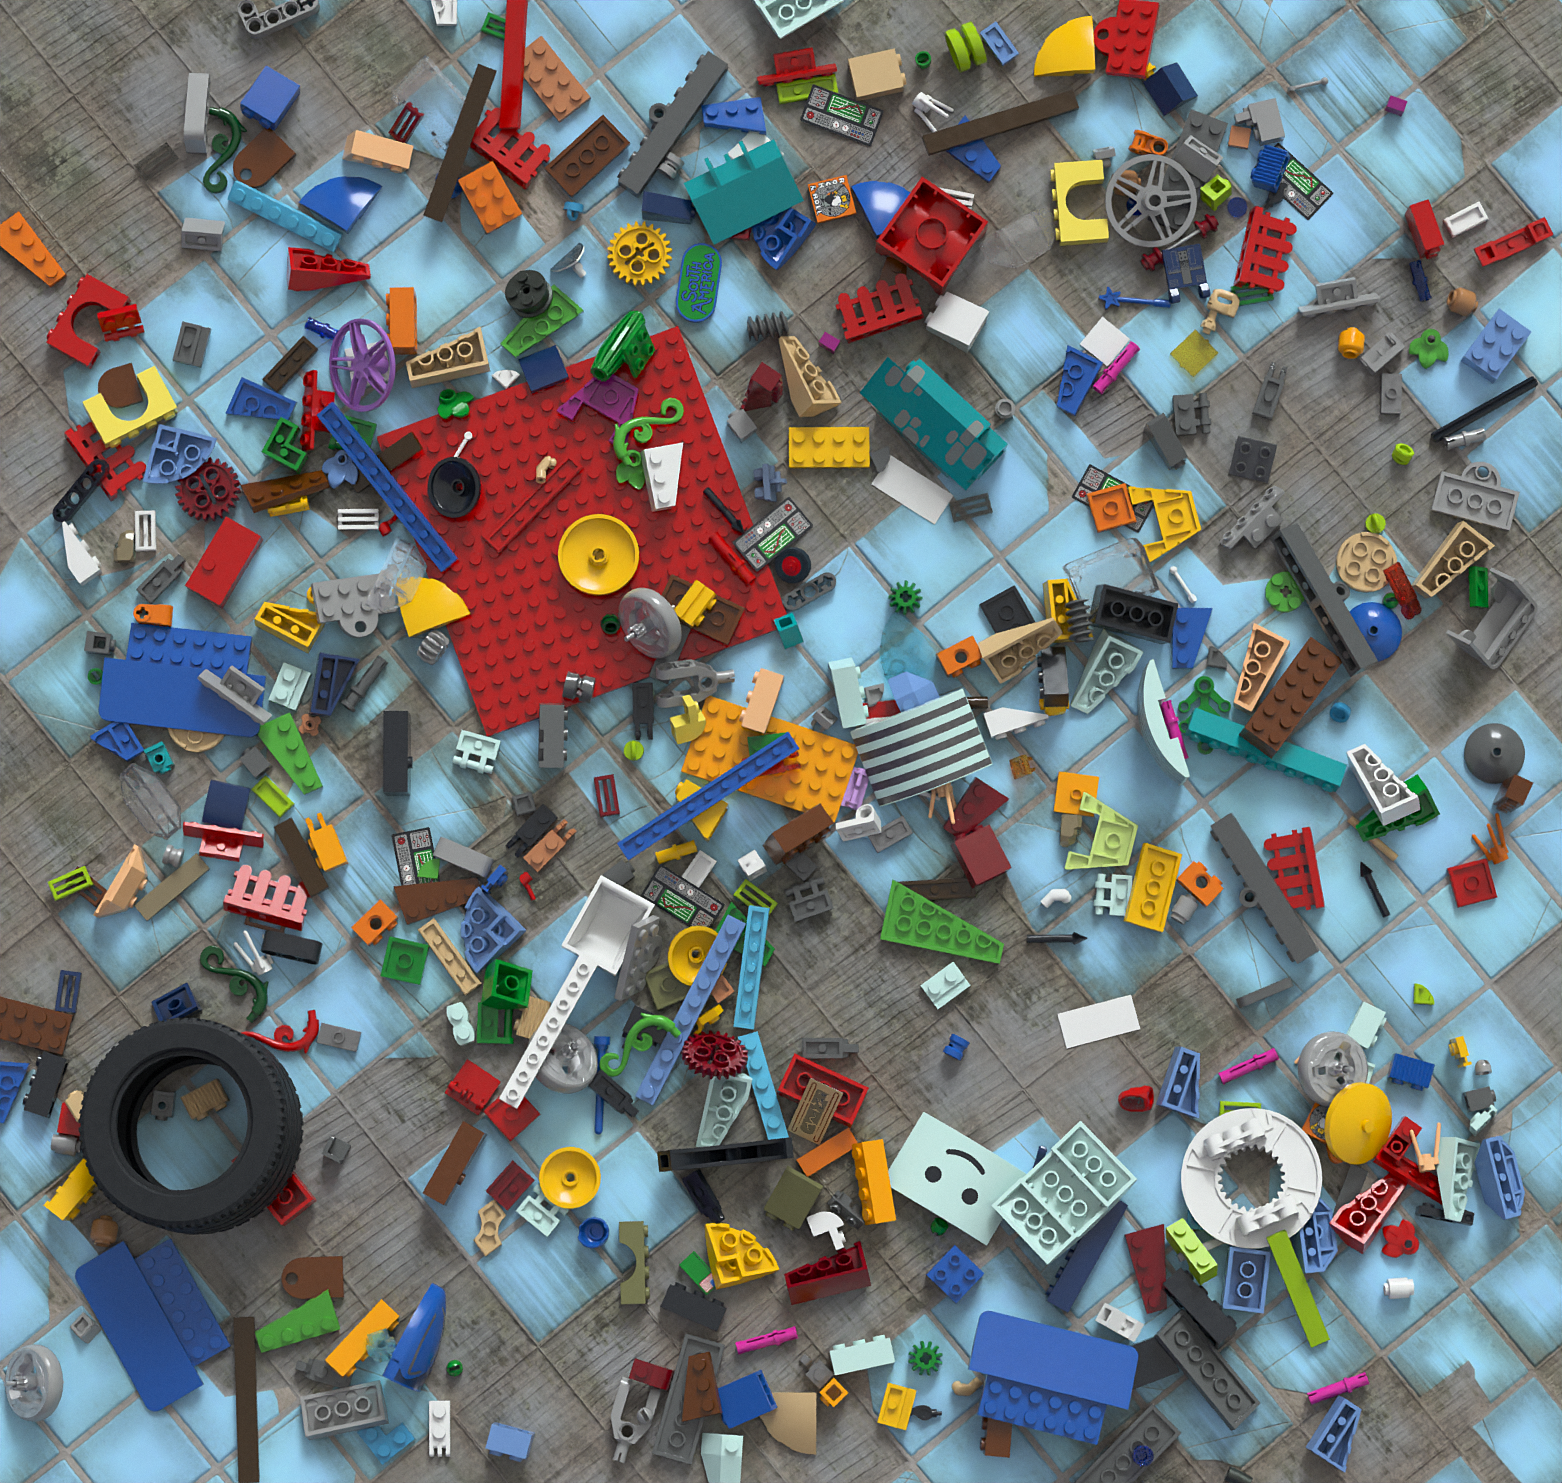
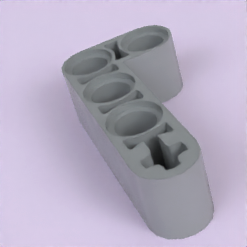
[238,0,320,39]
[184,73,210,153]

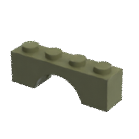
[619,1221,650,1304]

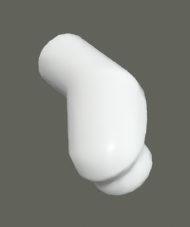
[1040,889,1071,908]

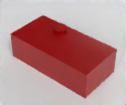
[185,516,263,609]
[776,1053,869,1128]
[231,1156,317,1226]

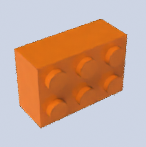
[457,161,522,235]
[386,287,417,355]

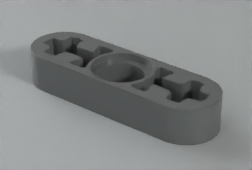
[783,572,836,611]
[1236,977,1294,1008]

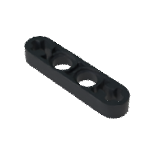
[52,459,110,522]

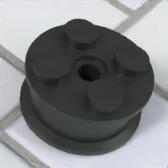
[505,270,553,318]

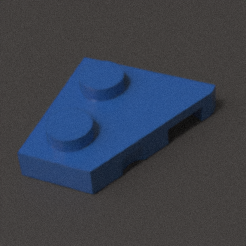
[90,722,144,762]

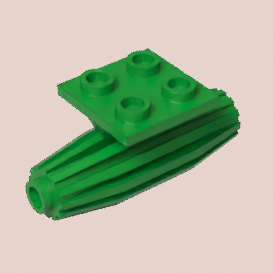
[591,311,655,381]

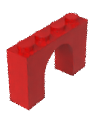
[46,274,131,369]

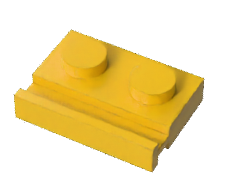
[1448,1036,1472,1068]
[877,1383,917,1430]

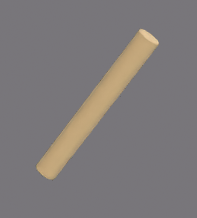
[1347,815,1398,861]

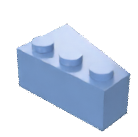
[1156,1047,1200,1118]
[1305,1395,1361,1473]

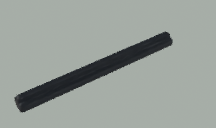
[1431,376,1538,443]

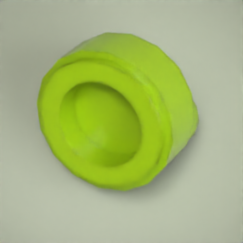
[1392,443,1414,465]
[1365,513,1386,534]
[624,740,644,761]

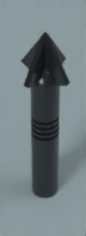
[703,487,745,534]
[1360,862,1390,918]
[1027,932,1087,945]

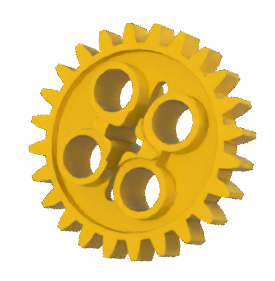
[607,221,672,287]

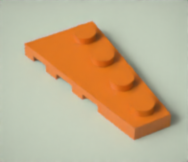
[0,211,67,287]

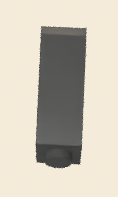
[1144,413,1188,470]

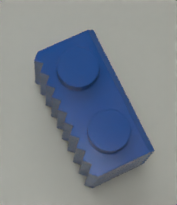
[1250,145,1290,193]
[1387,1053,1435,1091]

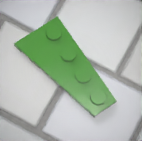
[500,284,584,358]
[257,713,323,795]
[255,1289,340,1353]

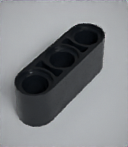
[261,930,323,964]

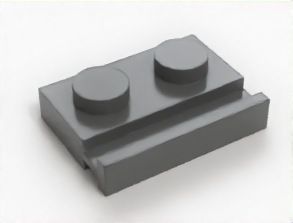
[172,321,212,368]

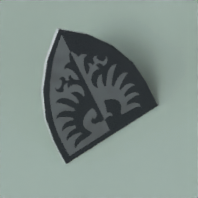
[550,243,586,278]

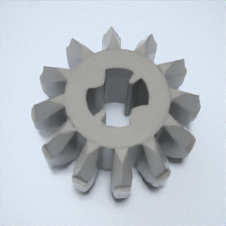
[417,630,449,665]

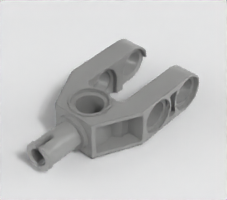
[656,659,735,708]
[611,1377,662,1463]

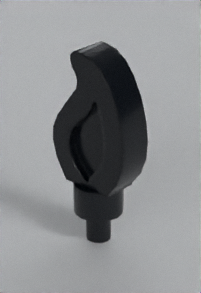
[1264,183,1288,210]
[910,1405,942,1421]

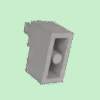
[1234,98,1285,146]

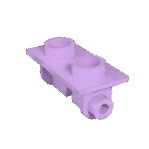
[841,767,869,810]

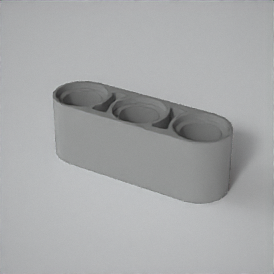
[433,837,494,878]

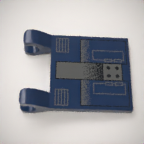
[1161,244,1211,304]

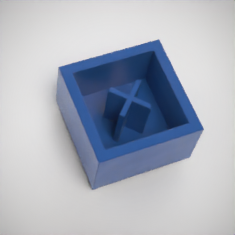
[926,1245,984,1303]

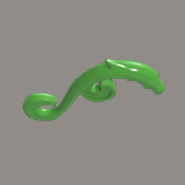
[613,398,684,467]
[599,1013,681,1077]

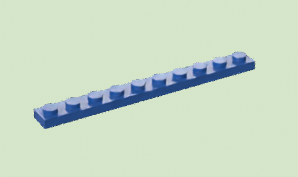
[317,402,458,572]
[617,732,799,861]

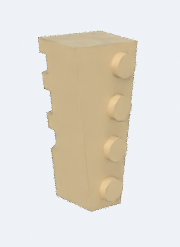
[1410,521,1495,599]

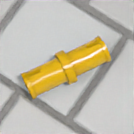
[655,839,698,865]

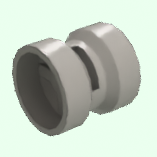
[657,152,685,180]

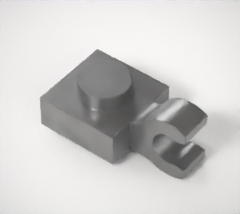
[799,1354,834,1389]

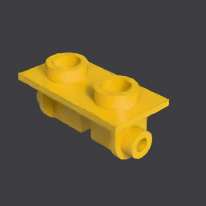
[267,495,310,517]

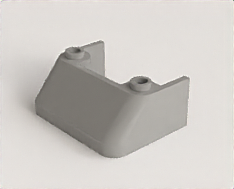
[1446,567,1537,669]

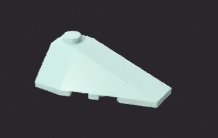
[1070,629,1143,714]
[696,1073,752,1147]
[1436,1137,1480,1222]
[701,1432,743,1483]

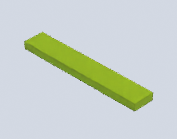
[1266,1229,1330,1348]

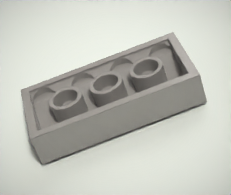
[300,1380,389,1440]

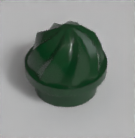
[600,614,621,634]

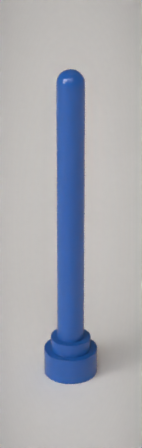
[594,1036,610,1135]

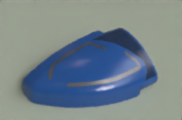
[382,1283,446,1392]

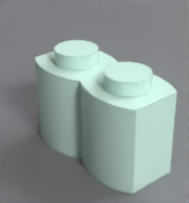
[447,1002,476,1046]

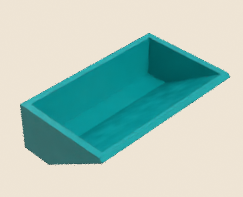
[684,139,804,245]

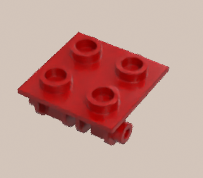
[445,1059,501,1115]

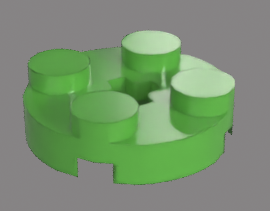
[1265,572,1305,613]

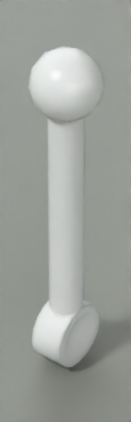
[453,432,472,457]
[1170,566,1197,603]

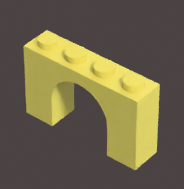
[1050,160,1109,246]
[83,366,178,448]

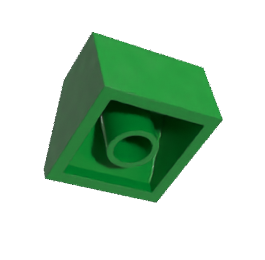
[481,959,533,1010]

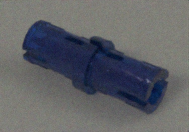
[1409,260,1432,302]
[304,317,346,345]

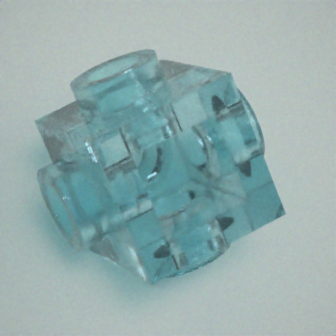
[365,1328,396,1363]

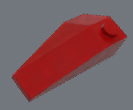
[287,247,371,291]
[1329,1173,1408,1254]

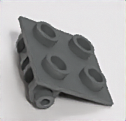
[1229,436,1277,483]

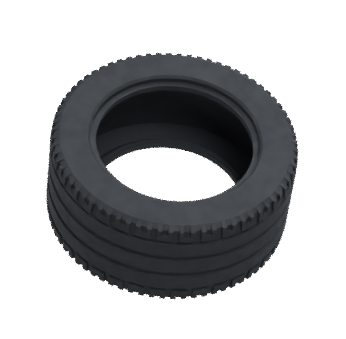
[78,1018,304,1235]

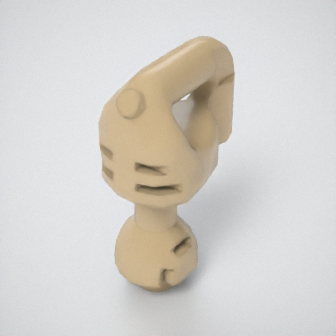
[1200,289,1240,335]

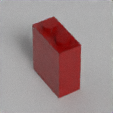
[1404,199,1444,260]

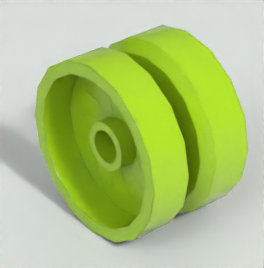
[944,21,987,73]

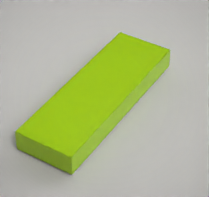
[776,74,838,105]

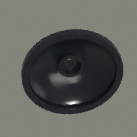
[427,457,481,518]

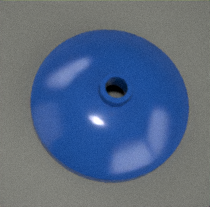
[1350,602,1402,662]

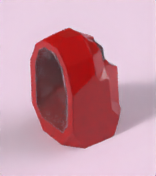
[1118,1085,1154,1112]

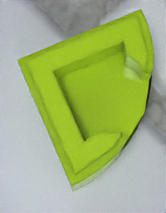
[1413,983,1434,1005]

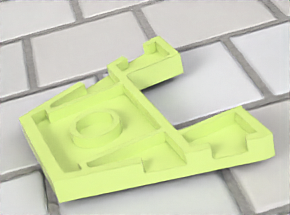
[1064,792,1138,870]

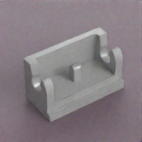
[1358,333,1405,376]

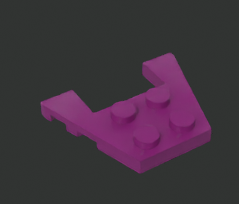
[557,374,639,444]

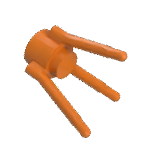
[1472,813,1509,865]

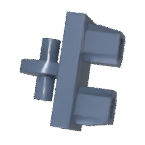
[753,463,787,502]

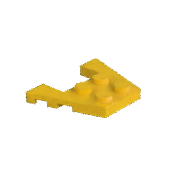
[1127,486,1201,564]

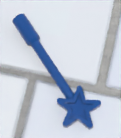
[1099,287,1171,310]

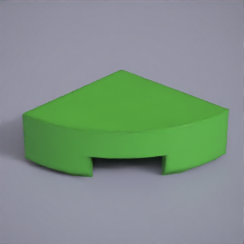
[417,859,440,879]

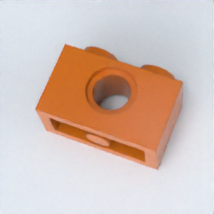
[936,635,983,678]
[1176,861,1224,908]
[351,899,399,946]

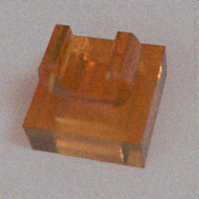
[1009,754,1036,780]

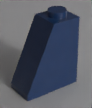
[642,191,696,224]

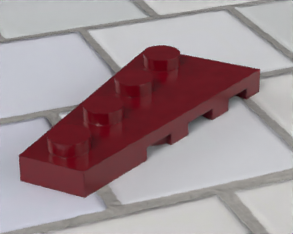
[1124,1224,1167,1314]

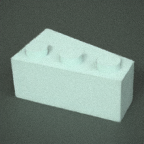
[828,658,869,728]

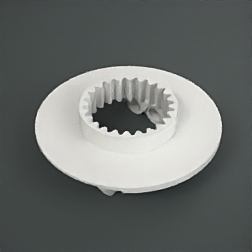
[1181,1108,1322,1249]

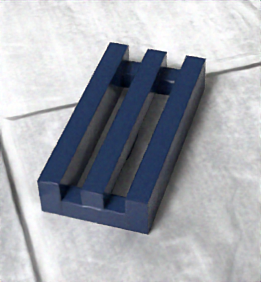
[55,970,82,1013]

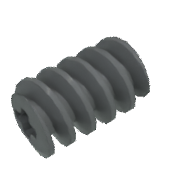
[747,311,789,341]
[1064,599,1095,643]

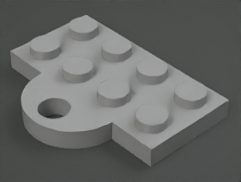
[1431,462,1520,532]
[311,572,397,638]
[614,915,662,1001]

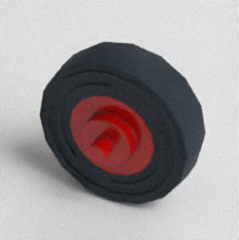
[775,547,811,583]

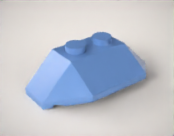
[888,671,940,712]
[1474,1136,1525,1220]
[1291,1198,1338,1274]

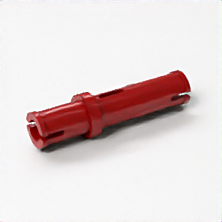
[708,531,756,586]

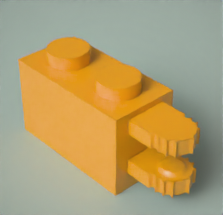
[305,812,348,872]

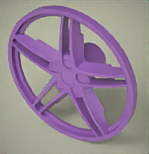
[329,319,396,412]

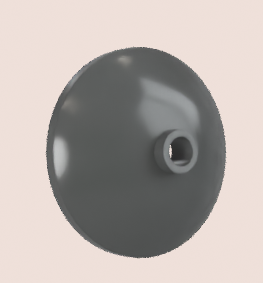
[1464,723,1525,784]

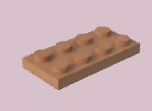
[523,36,591,123]

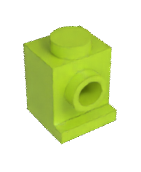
[1200,175,1232,211]

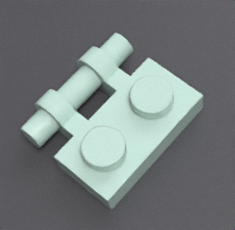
[453,730,501,774]
[1093,874,1132,917]
[516,1184,569,1237]

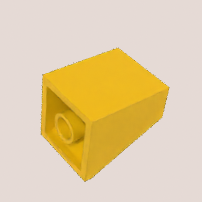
[675,779,729,842]

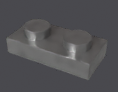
[868,816,913,853]

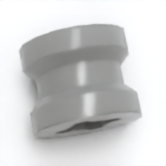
[162,844,185,868]

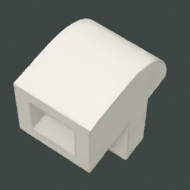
[806,1212,846,1250]
[1095,1303,1144,1342]

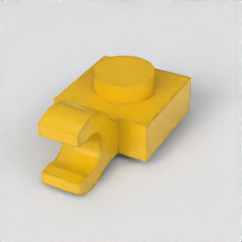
[694,1004,724,1034]

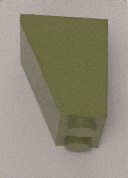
[764,1166,823,1231]

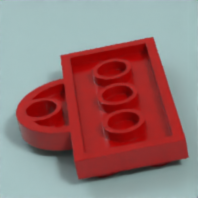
[1093,0,1160,79]

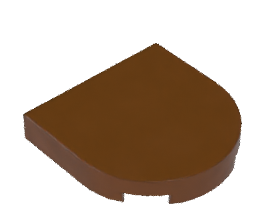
[98,363,144,408]

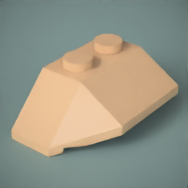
[93,844,148,918]

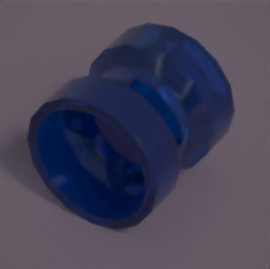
[1132,1445,1154,1467]

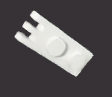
[429,1401,450,1457]

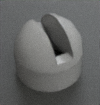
[1475,1060,1492,1075]
[637,1407,653,1424]

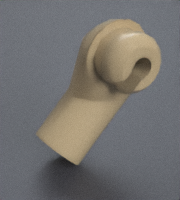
[536,456,557,484]
[951,1377,983,1396]

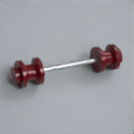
[1140,214,1219,272]

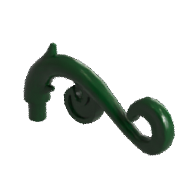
[203,107,247,194]
[200,946,269,1023]

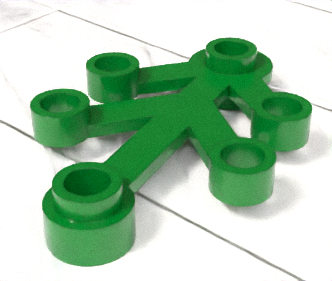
[1178,676,1231,755]

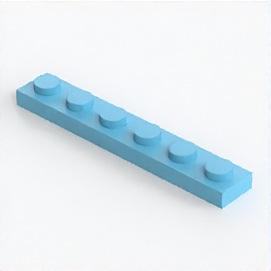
[227,180,343,252]
[733,905,770,1029]
[738,1031,789,1140]

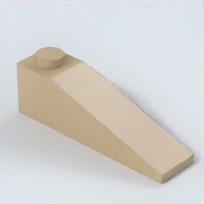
[779,336,842,417]
[978,618,1062,684]

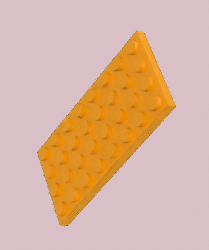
[681,696,858,823]

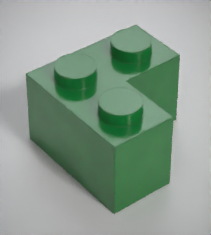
[261,417,309,474]

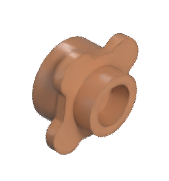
[299,714,321,736]

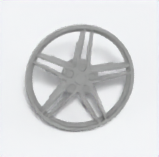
[1105,154,1197,247]

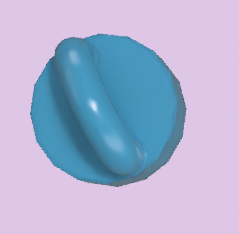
[563,202,584,221]
[1329,702,1351,723]

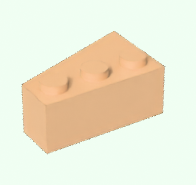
[342,130,413,173]
[739,668,785,734]

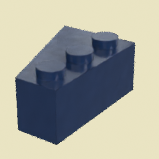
[309,652,360,718]

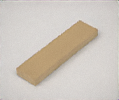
[418,918,482,996]

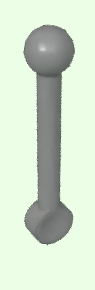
[1287,77,1328,91]

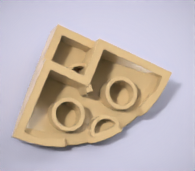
[759,1392,816,1455]

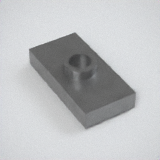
[1380,373,1402,415]
[316,1023,362,1052]

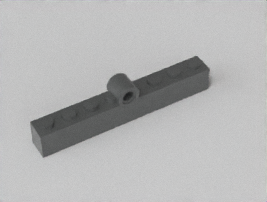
[617,51,728,198]
[1270,523,1378,677]
[1210,813,1319,964]

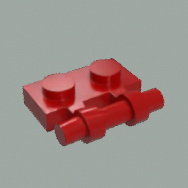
[97,304,145,342]

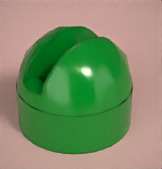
[915,51,931,69]
[1382,592,1399,609]
[88,668,103,685]
[930,1218,949,1236]
[446,1360,463,1377]

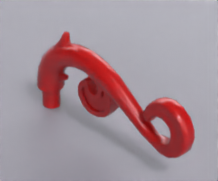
[241,1010,319,1054]

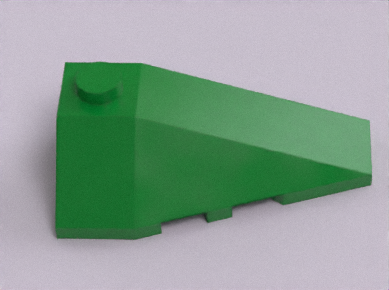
[1355,774,1440,842]

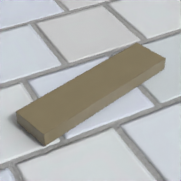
[134,853,210,921]

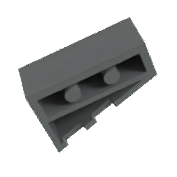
[538,703,568,768]

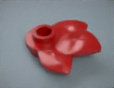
[1381,1219,1419,1258]

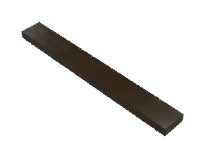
[423,64,497,223]
[922,89,1079,156]
[233,1316,260,1483]

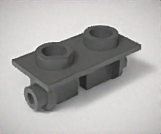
[826,1190,864,1230]

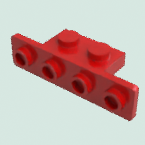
[757,47,837,87]
[300,370,335,452]
[183,822,264,862]

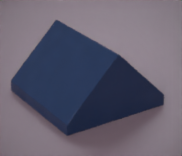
[1143,62,1198,116]
[151,983,202,1021]

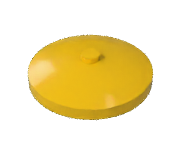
[558,514,639,596]
[1324,1082,1392,1164]

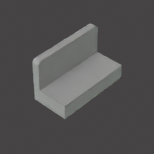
[1173,135,1223,182]
[181,218,225,251]

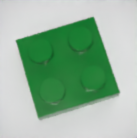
[381,936,430,985]

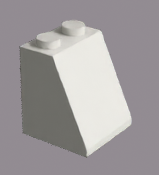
[925,292,989,353]

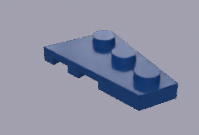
[0,1061,30,1124]

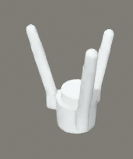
[912,92,954,132]
[234,931,274,976]

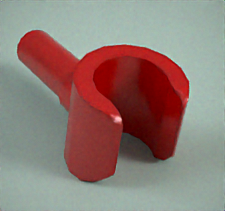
[379,515,398,536]
[519,872,536,901]

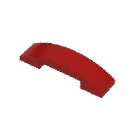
[1473,217,1554,267]

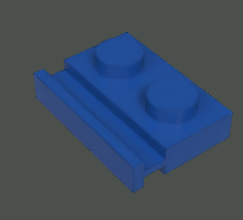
[481,865,508,895]

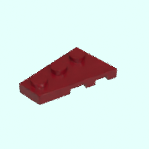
[942,777,1009,836]

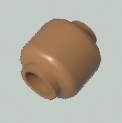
[1111,170,1141,196]
[1447,287,1478,316]
[90,1215,118,1247]

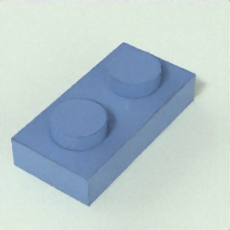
[979,22,1019,66]

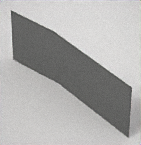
[1332,1164,1368,1218]

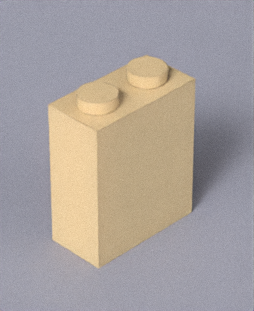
[848,48,907,101]

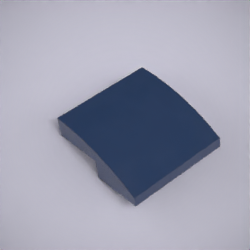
[518,345,569,393]
[202,780,251,830]

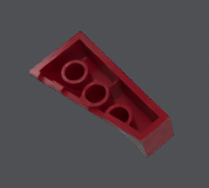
[740,362,783,411]
[784,1241,871,1305]

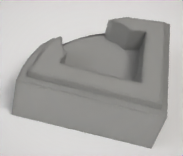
[864,683,884,707]

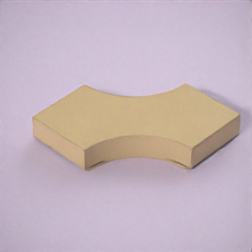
[474,1199,507,1257]

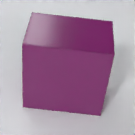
[1384,95,1408,116]
[819,332,840,354]

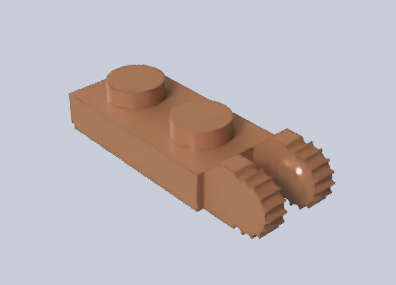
[523,819,577,873]

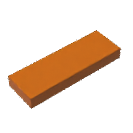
[797,1127,858,1177]

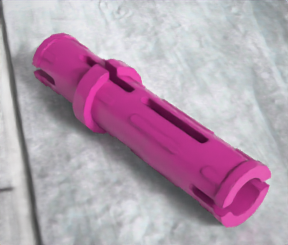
[1092,341,1140,395]
[1160,700,1189,759]
[1218,1048,1279,1085]
[735,1326,798,1355]
[1307,1372,1369,1405]

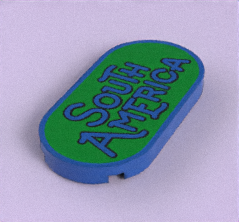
[676,243,722,323]

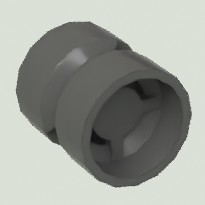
[562,672,596,703]

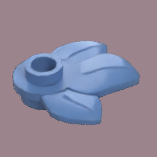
[322,450,358,489]

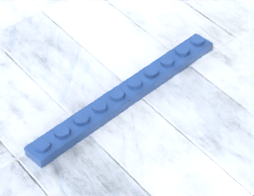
[635,914,746,1105]

